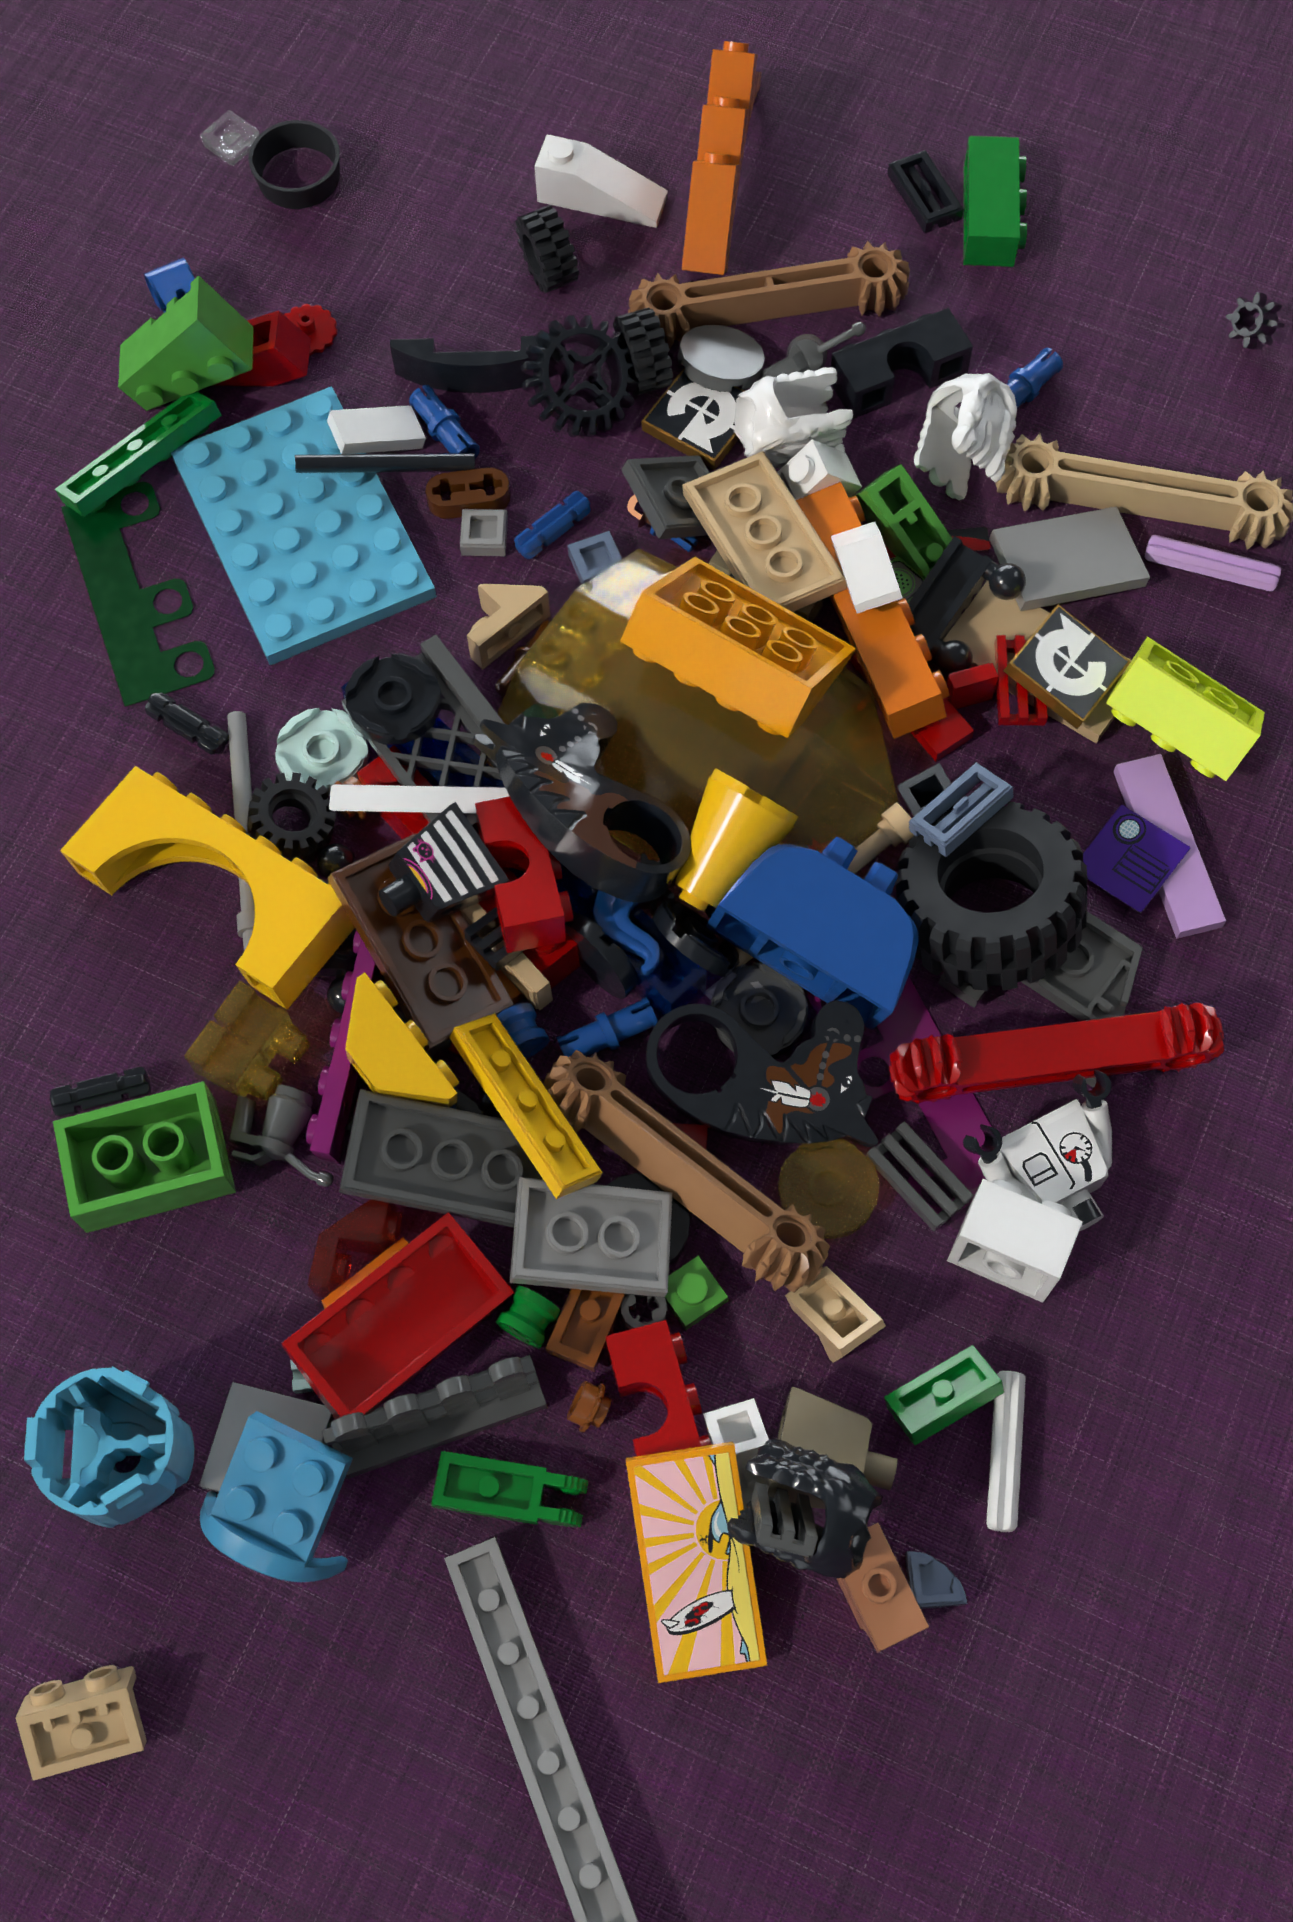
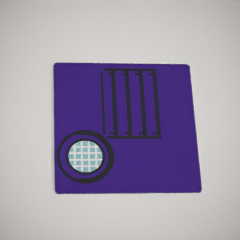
[1083,805,1190,913]

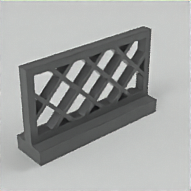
[342,635,505,830]

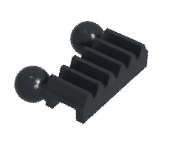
[908,536,1026,676]

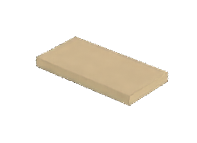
[682,451,847,612]
[943,580,1132,744]

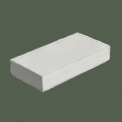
[327,405,426,454]

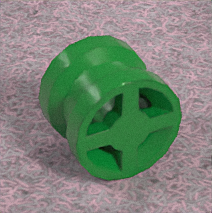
[496,1285,561,1349]

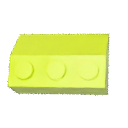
[1106,637,1265,781]

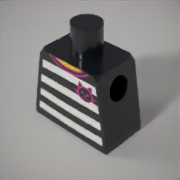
[379,802,509,922]

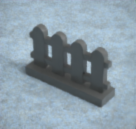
[322,1355,547,1479]

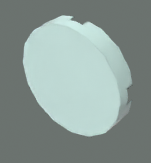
[275,708,369,796]

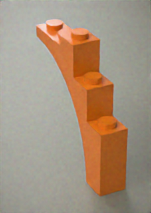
[682,41,762,275]

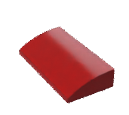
[281,1212,514,1419]

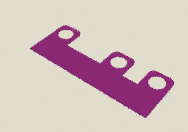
[807,976,991,1214]

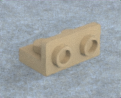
[15,1665,147,1781]

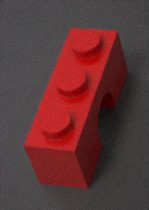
[475,796,573,953]
[605,1320,712,1456]

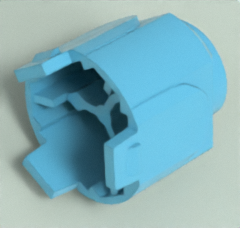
[24,1366,194,1528]

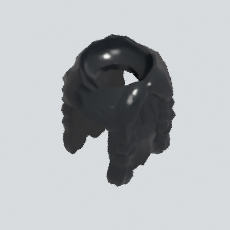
[727,1438,883,1579]

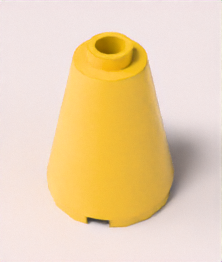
[675,768,798,912]

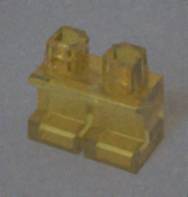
[184,980,310,1101]

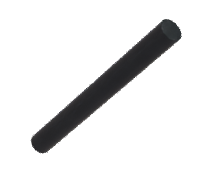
[295,453,475,473]

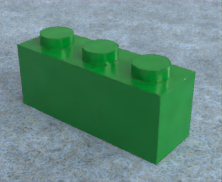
[963,136,1027,267]

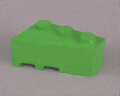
[118,276,253,411]

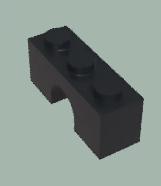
[831,308,973,419]

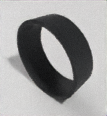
[249,120,340,209]

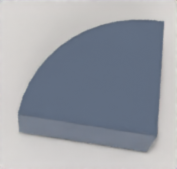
[905,1551,967,1609]

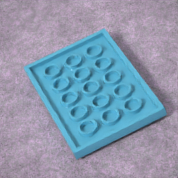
[171,386,436,665]

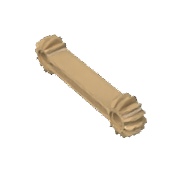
[996,433,1293,550]

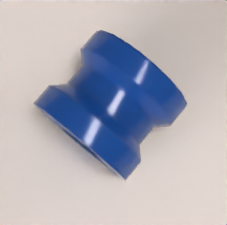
[497,1003,550,1059]

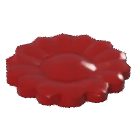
[284,304,337,356]

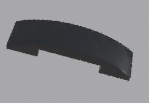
[390,336,565,393]

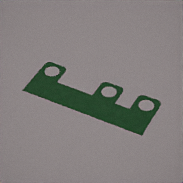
[61,482,215,707]

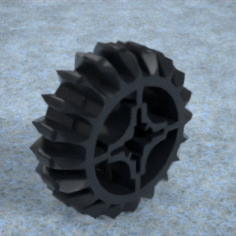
[521,315,639,437]

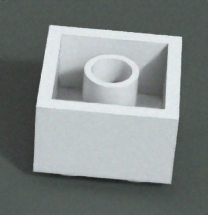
[947,1179,1083,1303]

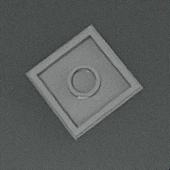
[199,1382,334,1493]

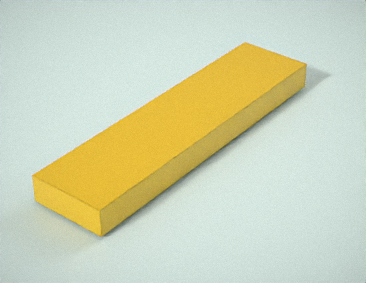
[449,1013,603,1199]

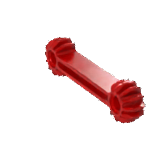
[889,1002,1224,1104]

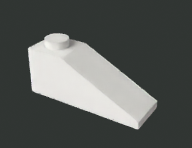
[535,135,668,228]

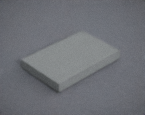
[989,506,1150,611]
[510,1177,672,1297]

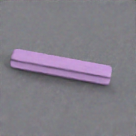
[1145,535,1281,591]

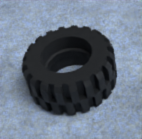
[896,801,1087,991]

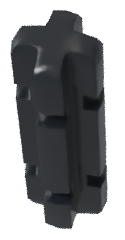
[145,693,229,755]
[50,1066,150,1117]

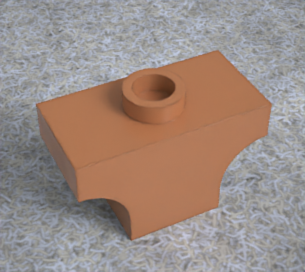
[837,1523,929,1653]

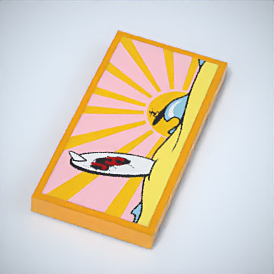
[625,1441,767,1683]

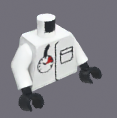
[963,1069,1112,1231]

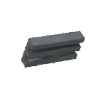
[866,1121,974,1232]
[751,1482,818,1557]

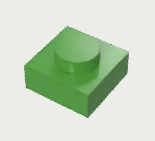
[665,1256,728,1331]

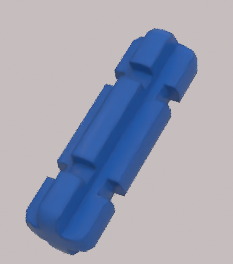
[514,491,591,559]

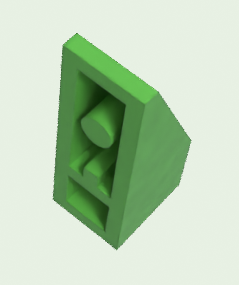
[856,464,952,578]

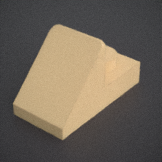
[467,584,551,670]
[785,1266,885,1363]

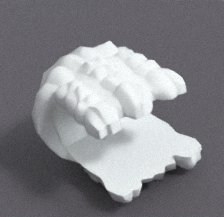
[734,367,853,469]
[914,373,1017,500]

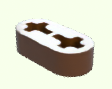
[425,468,511,519]

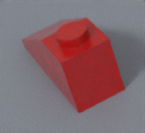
[212,310,311,386]

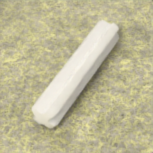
[986,1371,1026,1532]

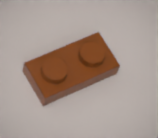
[546,1289,625,1372]

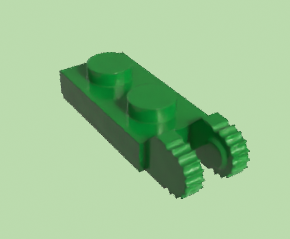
[431,1451,588,1528]

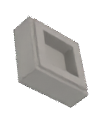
[460,509,508,556]

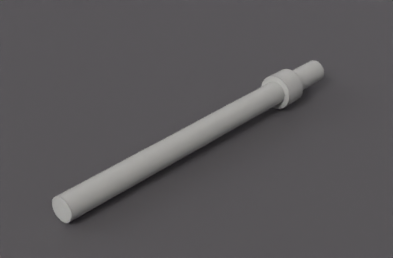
[227,711,255,951]

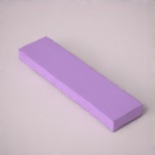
[1113,754,1226,939]

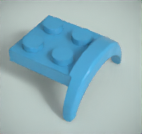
[200,1411,353,1582]

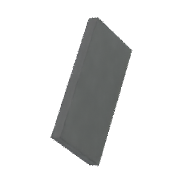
[339,1089,543,1228]

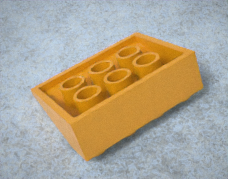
[620,557,856,738]

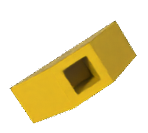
[345,972,459,1108]

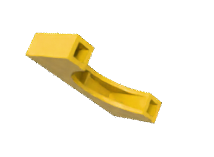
[60,766,355,1010]

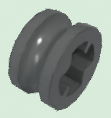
[621,1294,667,1330]

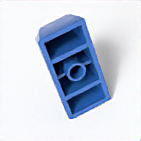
[706,837,919,1029]

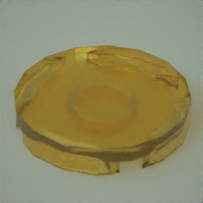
[777,1139,880,1239]

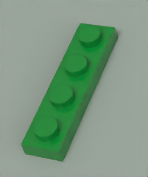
[55,391,222,517]

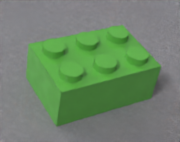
[53,1081,236,1233]

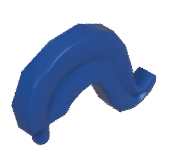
[593,890,660,976]

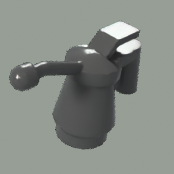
[760,322,866,379]
[229,1085,334,1187]

